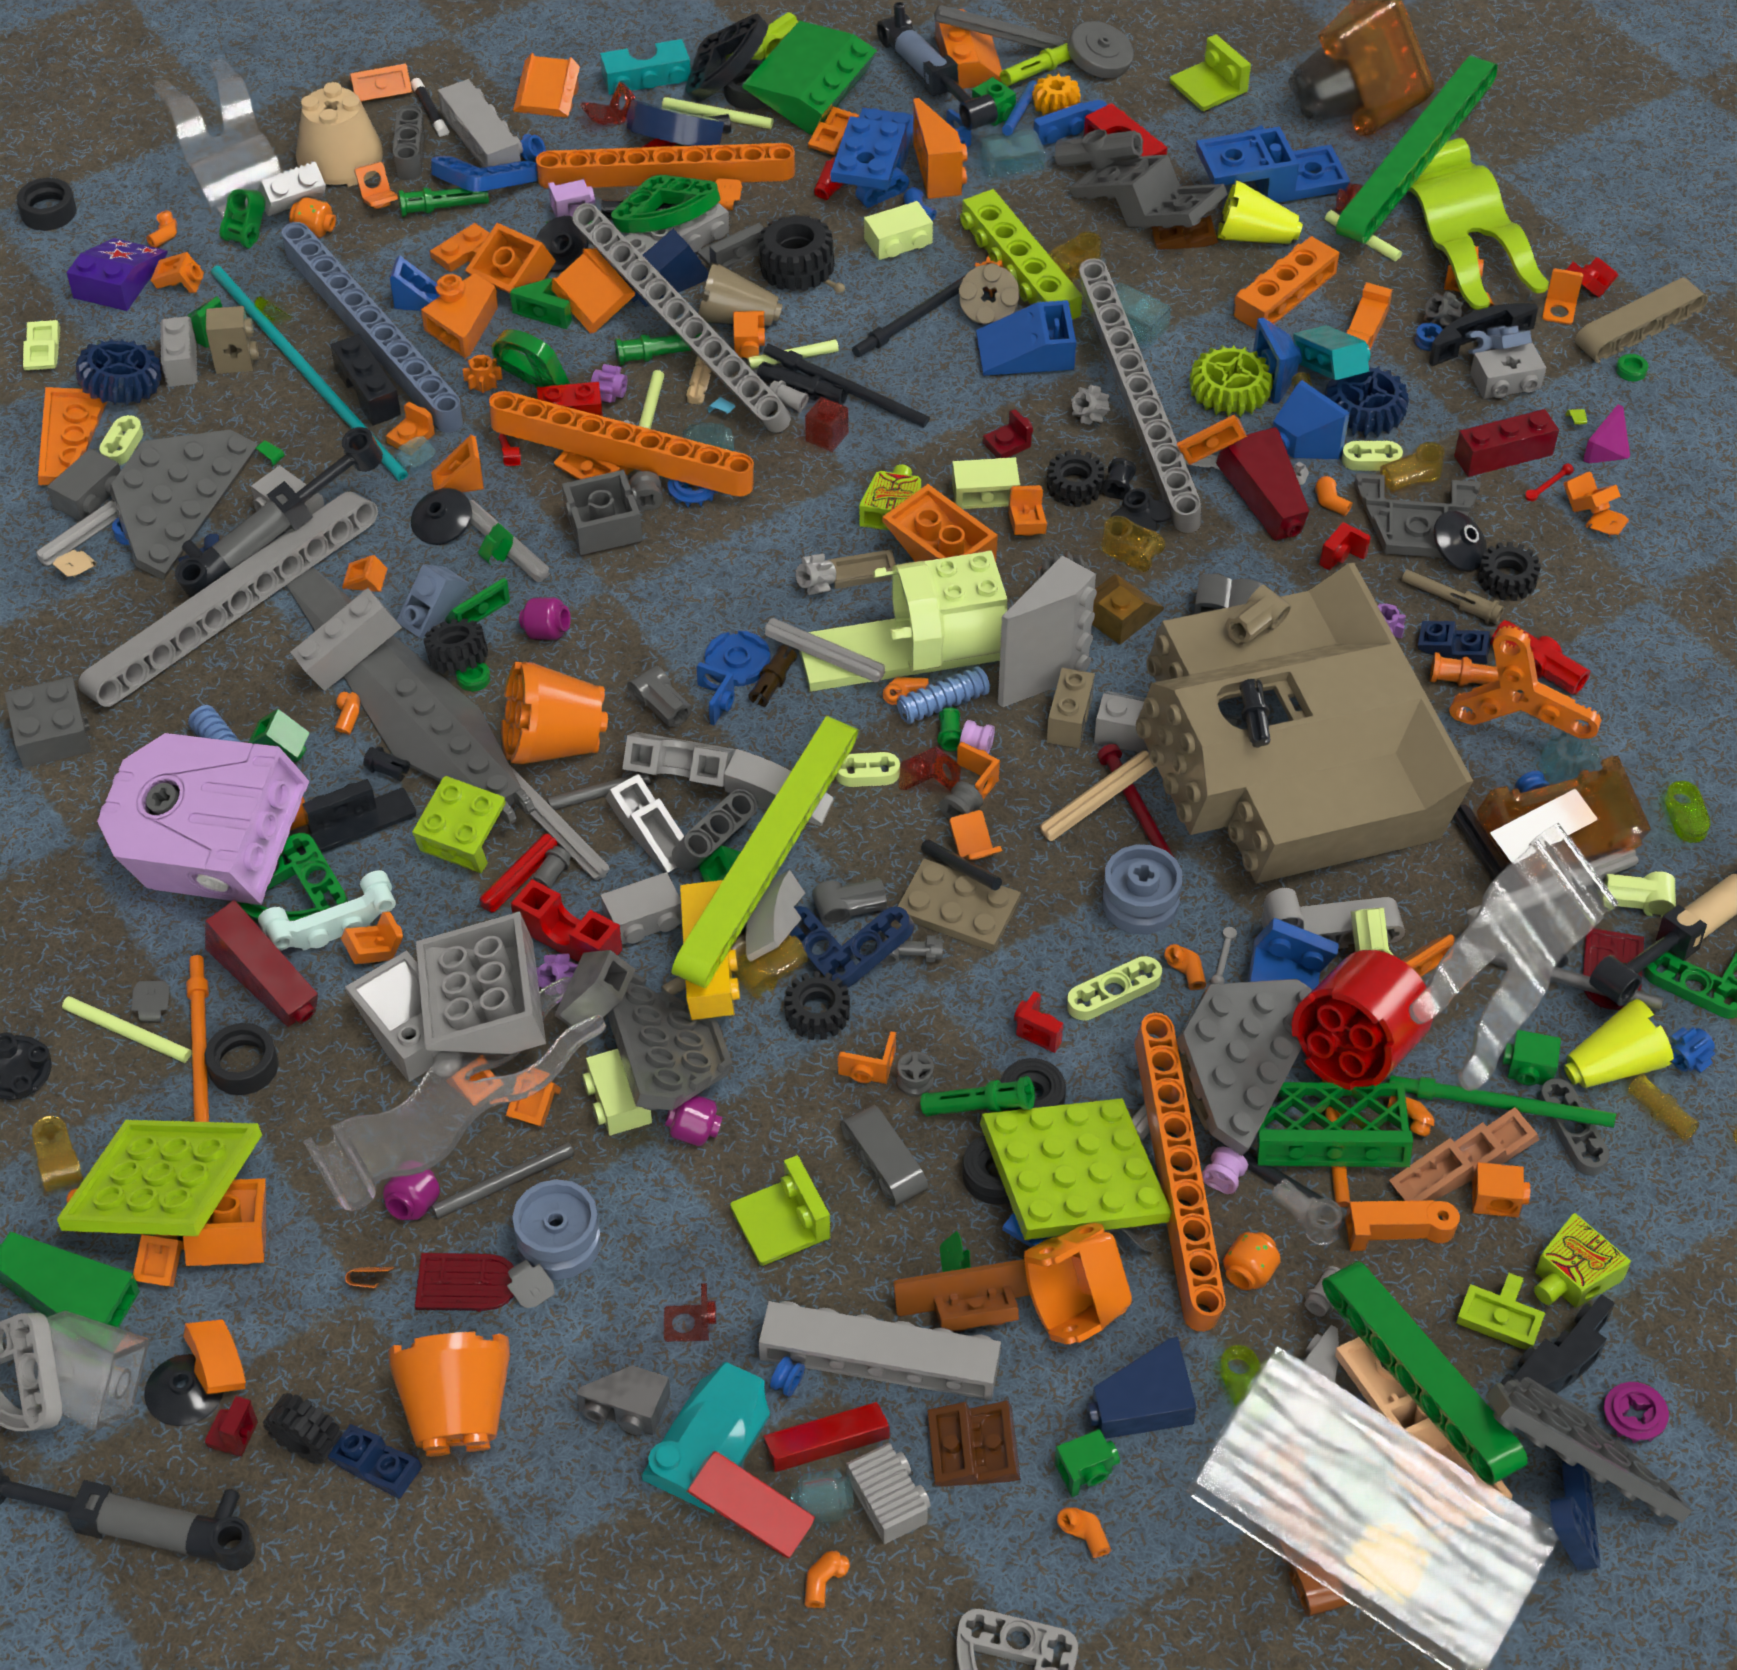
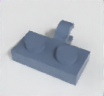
[1466,326,1532,354]

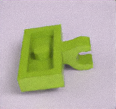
[1456,1273,1545,1350]

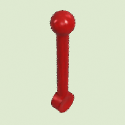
[1525,463,1574,502]

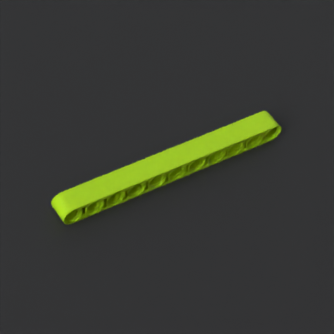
[671,716,859,989]

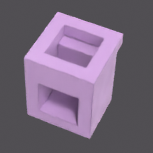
[548,179,595,218]

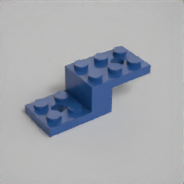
[831,108,913,190]
[1195,126,1351,203]

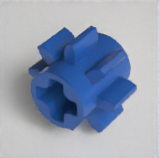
[1670,1027,1715,1073]

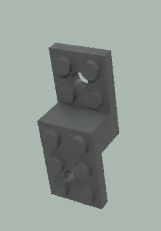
[1069,155,1228,229]

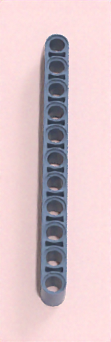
[281,222,463,433]

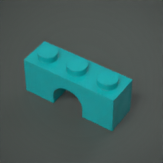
[600,39,691,95]

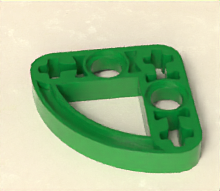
[611,175,720,233]
[491,329,570,388]
[230,833,349,924]

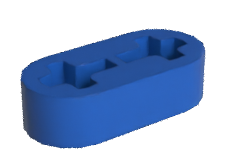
[855,167,909,208]

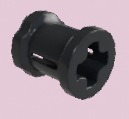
[1102,458,1136,500]

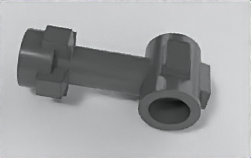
[875,932,943,966]

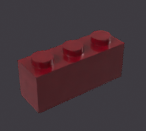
[1454,409,1559,477]

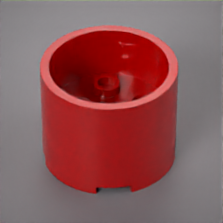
[1291,950,1433,1090]

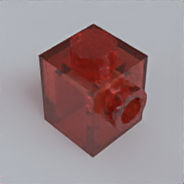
[805,397,849,452]

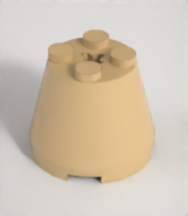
[296,82,383,187]

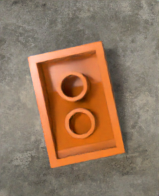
[913,98,968,199]
[882,484,998,562]

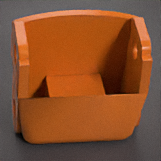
[1024,1223,1132,1344]

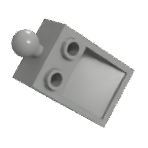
[345,950,463,1082]

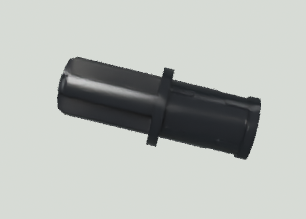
[1239,679,1271,748]

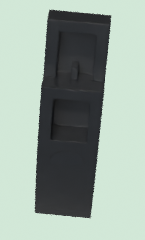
[1500,1294,1615,1394]

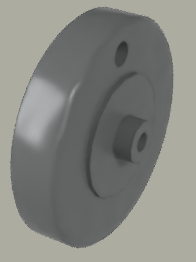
[1067,21,1134,78]

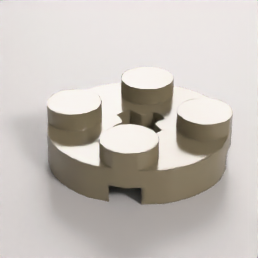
[959,263,1019,325]

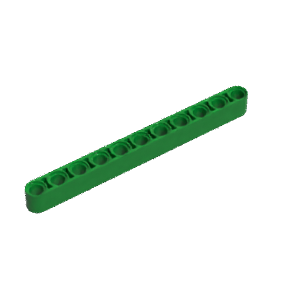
[1336,55,1498,244]

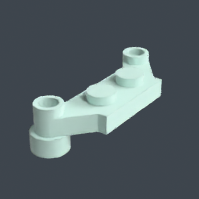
[258,871,396,951]

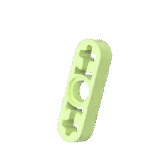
[1067,956,1162,1020]

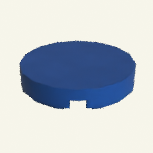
[705,631,771,686]

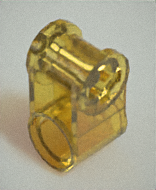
[1048,231,1101,282]
[1101,516,1165,572]
[32,1116,84,1193]

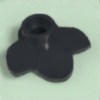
[1108,488,1171,542]

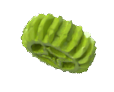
[1189,345,1273,417]

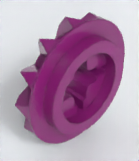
[1603,1382,1669,1443]

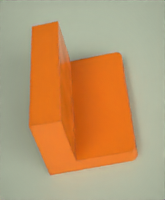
[349,64,412,102]

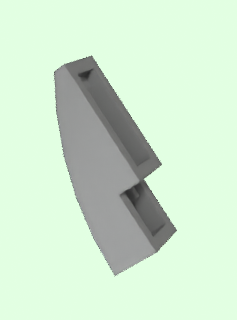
[724,749,834,826]
[605,774,695,873]
[746,870,805,962]

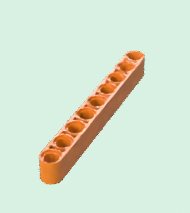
[536,143,795,189]
[489,391,754,497]
[1135,1013,1225,1332]

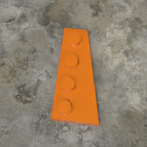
[38,387,108,485]

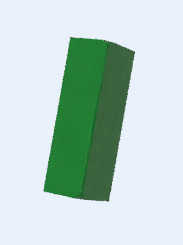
[445,578,510,624]

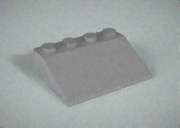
[998,555,1097,707]
[416,912,546,1054]

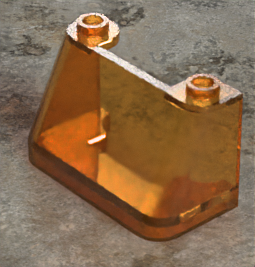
[1318,0,1435,136]
[1477,755,1651,878]

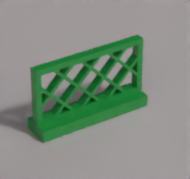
[1257,1082,1413,1167]

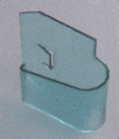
[396,436,436,470]

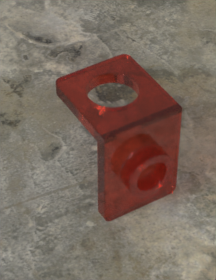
[580,82,635,125]
[899,746,961,791]
[664,1283,716,1342]

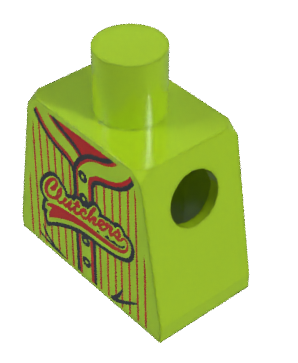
[859,464,921,531]
[1534,1213,1631,1308]

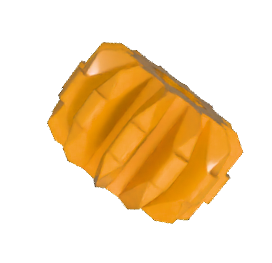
[1032,73,1081,116]

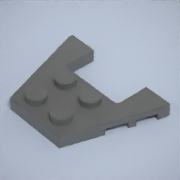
[1354,473,1481,558]

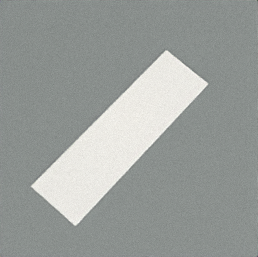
[1490,789,1598,864]

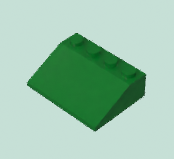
[742,20,877,135]

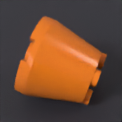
[501,662,608,765]
[388,1332,510,1457]

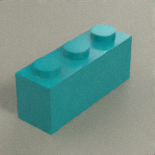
[1293,325,1371,380]

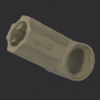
[1225,585,1291,644]

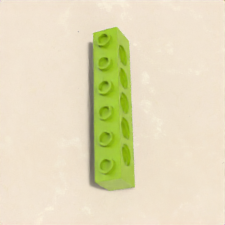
[960,189,1082,320]

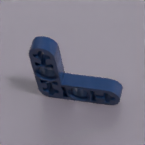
[789,906,914,988]
[1550,1460,1600,1571]

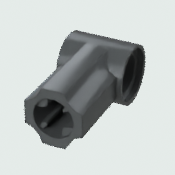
[627,665,692,727]
[812,878,887,928]

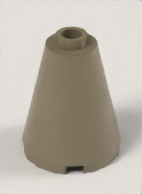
[698,262,783,326]

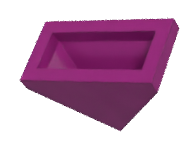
[1583,404,1630,464]

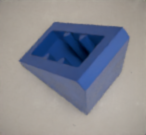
[390,255,440,311]

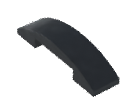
[1429,303,1539,366]

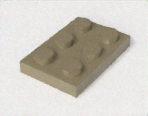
[898,859,1021,952]

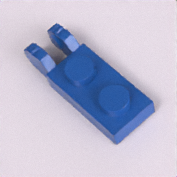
[1032,99,1107,147]

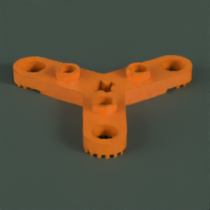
[1449,626,1602,739]

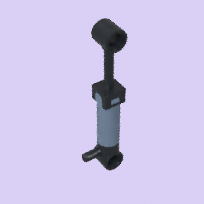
[877,2,998,131]

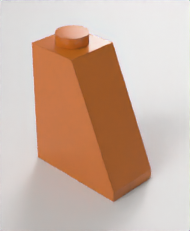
[421,273,498,359]

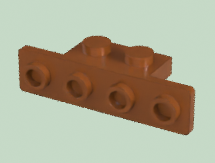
[893,1259,1030,1332]

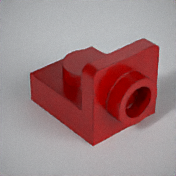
[1566,257,1618,297]
[1319,522,1371,570]
[1014,991,1064,1053]

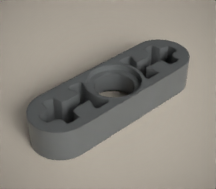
[1539,1078,1610,1176]

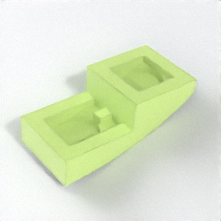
[23,320,60,370]

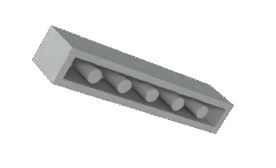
[759,1301,1001,1401]

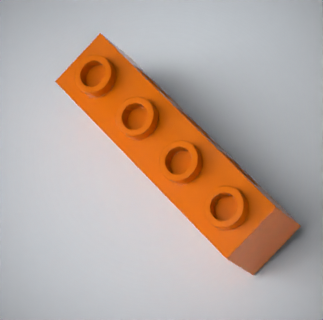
[1234,236,1340,330]

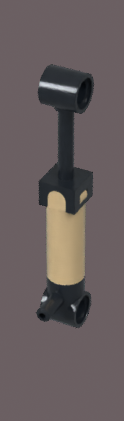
[1589,870,1737,1006]

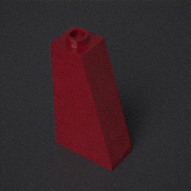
[1216,427,1309,541]
[205,900,318,1027]

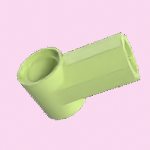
[1603,872,1676,918]
[1351,908,1394,956]

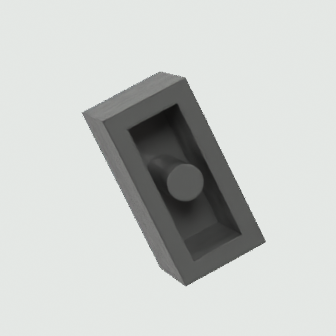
[47,448,121,521]

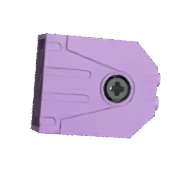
[97,733,309,905]

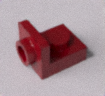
[983,409,1033,459]
[205,1396,258,1457]

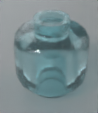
[791,1468,854,1525]

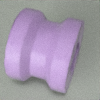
[960,720,995,754]
[1202,1147,1248,1194]

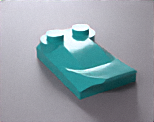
[642,1362,770,1514]

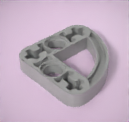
[0,1313,62,1431]
[956,1609,1078,1670]

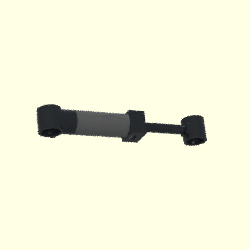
[175,427,383,598]
[0,1466,256,1571]

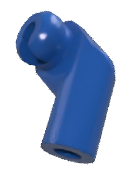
[904,187,936,221]

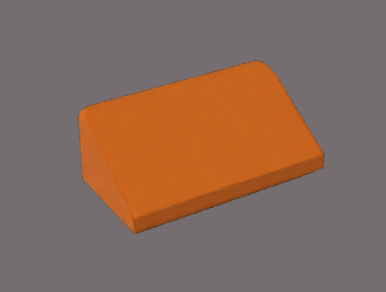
[1176,415,1247,465]
[1402,934,1455,977]

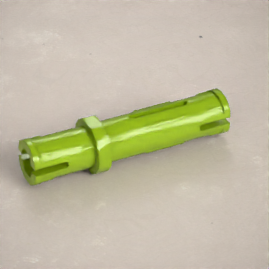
[1000,42,1072,87]

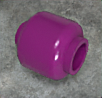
[519,597,571,640]
[665,1095,722,1146]
[383,1164,440,1220]

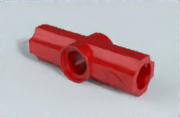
[1490,620,1591,695]

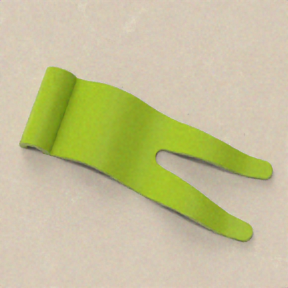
[1383,138,1549,310]

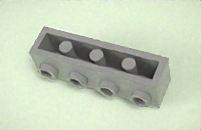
[438,79,523,168]
[623,203,729,262]

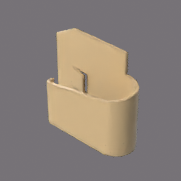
[53,549,97,578]

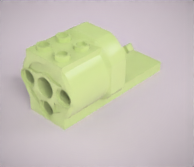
[799,551,1008,692]

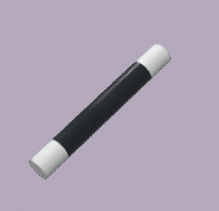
[411,78,449,137]

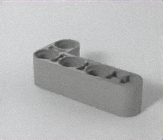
[1261,888,1405,949]

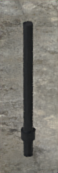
[852,274,967,358]
[763,343,930,428]

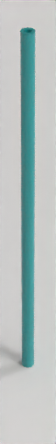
[211,265,408,481]

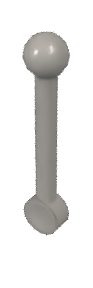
[1211,927,1237,984]

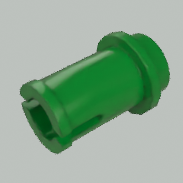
[937,707,962,751]

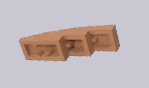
[1389,1107,1539,1201]

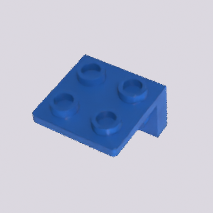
[1248,918,1339,990]

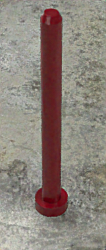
[1097,744,1175,858]

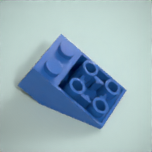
[976,300,1076,376]

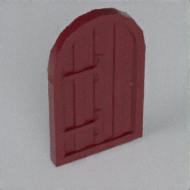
[1582,927,1644,1010]
[415,1253,514,1312]

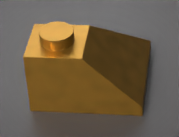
[1092,573,1164,645]

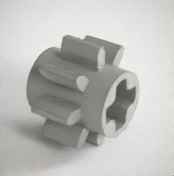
[1071,385,1110,425]
[796,553,836,595]

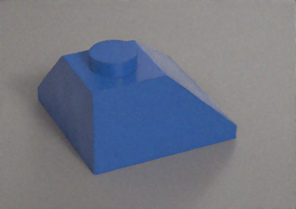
[1253,317,1302,404]
[1272,380,1350,459]

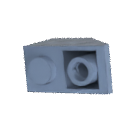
[396,564,469,638]

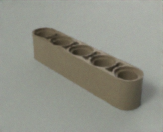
[1575,277,1708,363]

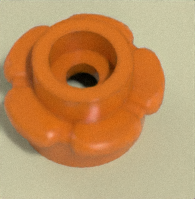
[436,274,466,302]

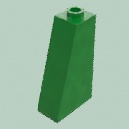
[0,1232,140,1356]

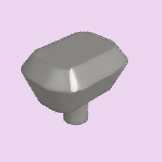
[1293,462,1309,485]

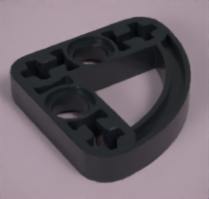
[685,14,769,102]

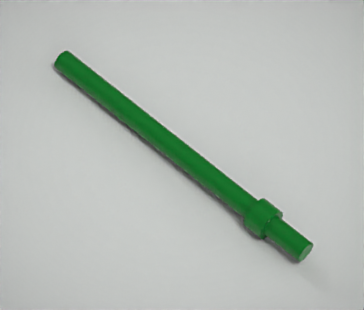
[1389,1075,1616,1128]

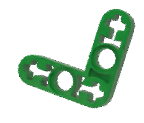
[1644,952,1737,1019]

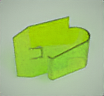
[255,296,293,321]

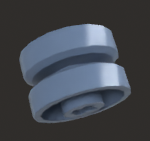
[1102,844,1182,934]
[512,1179,601,1280]

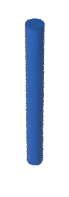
[1002,80,1037,136]

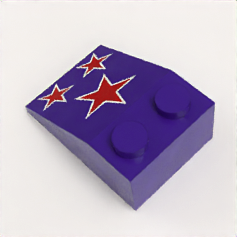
[66,238,168,311]

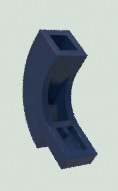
[626,100,724,146]

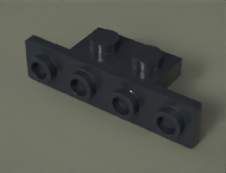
[282,779,416,864]

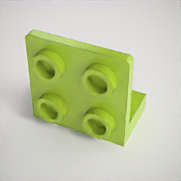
[1170,34,1251,111]
[412,776,506,873]
[731,1155,830,1266]

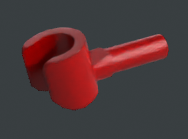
[498,434,521,466]

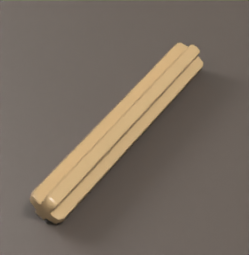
[1040,750,1154,841]

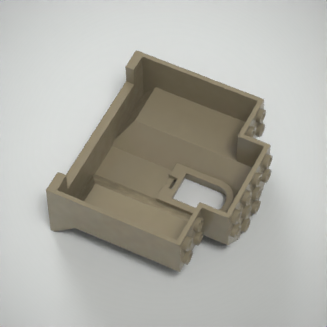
[1136,563,1473,884]

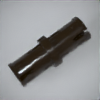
[748,645,797,707]

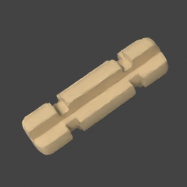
[686,357,712,405]

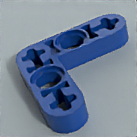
[431,156,538,192]

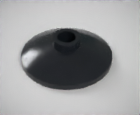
[536,216,589,271]
[411,488,472,545]
[1434,511,1487,571]
[144,1354,224,1426]

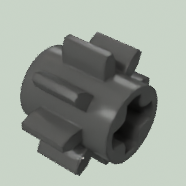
[1424,291,1463,328]

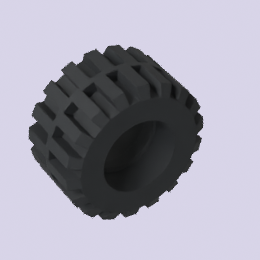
[758,215,835,291]

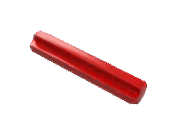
[479,833,558,913]

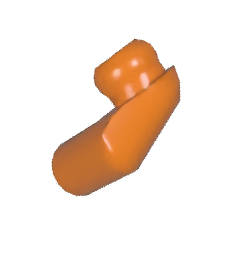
[146,210,177,248]
[1315,476,1352,516]
[883,677,929,705]
[334,691,360,735]
[1164,944,1206,990]
[1387,1096,1435,1137]
[1057,1507,1111,1558]
[804,1551,850,1608]

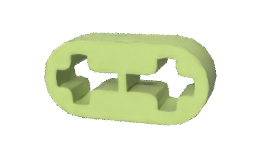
[99,415,143,466]
[1341,441,1403,471]
[836,752,900,787]

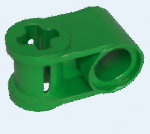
[219,189,266,249]

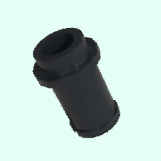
[363,746,410,782]

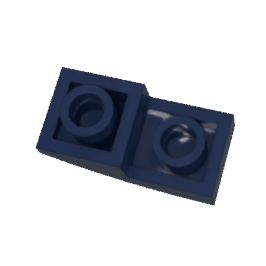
[1418,621,1491,664]
[328,1424,422,1499]

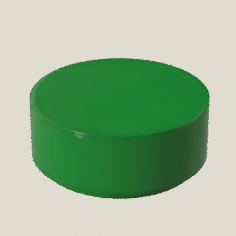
[1616,354,1648,382]
[456,662,491,692]

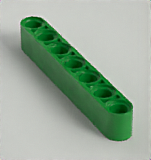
[1322,1261,1528,1485]

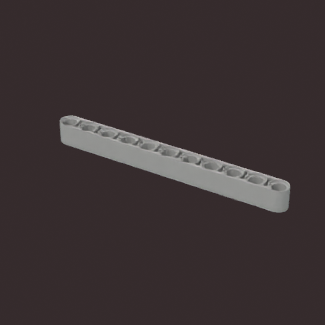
[573,203,791,433]
[1079,258,1201,533]
[78,491,378,707]

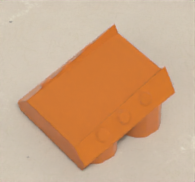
[513,53,580,118]
[552,249,635,334]

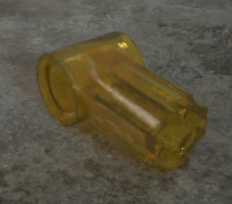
[1380,442,1445,491]
[732,935,808,999]

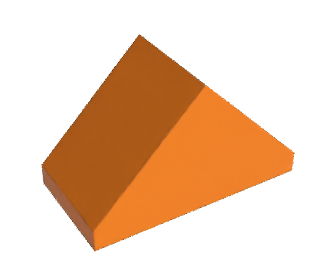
[431,435,484,492]

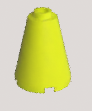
[1217,181,1303,244]
[1564,999,1674,1088]

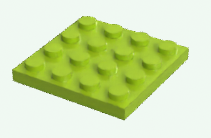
[980,1098,1172,1240]
[57,1120,262,1236]

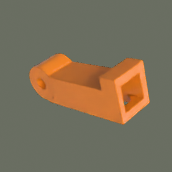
[1346,282,1393,350]
[1345,1200,1460,1251]

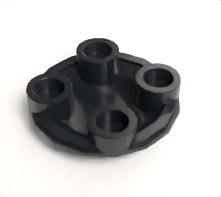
[0,1032,52,1100]

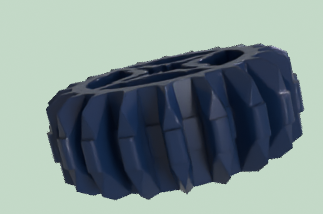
[76,338,162,405]
[1325,366,1409,438]

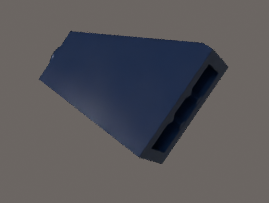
[620,228,709,307]
[1086,1337,1197,1439]

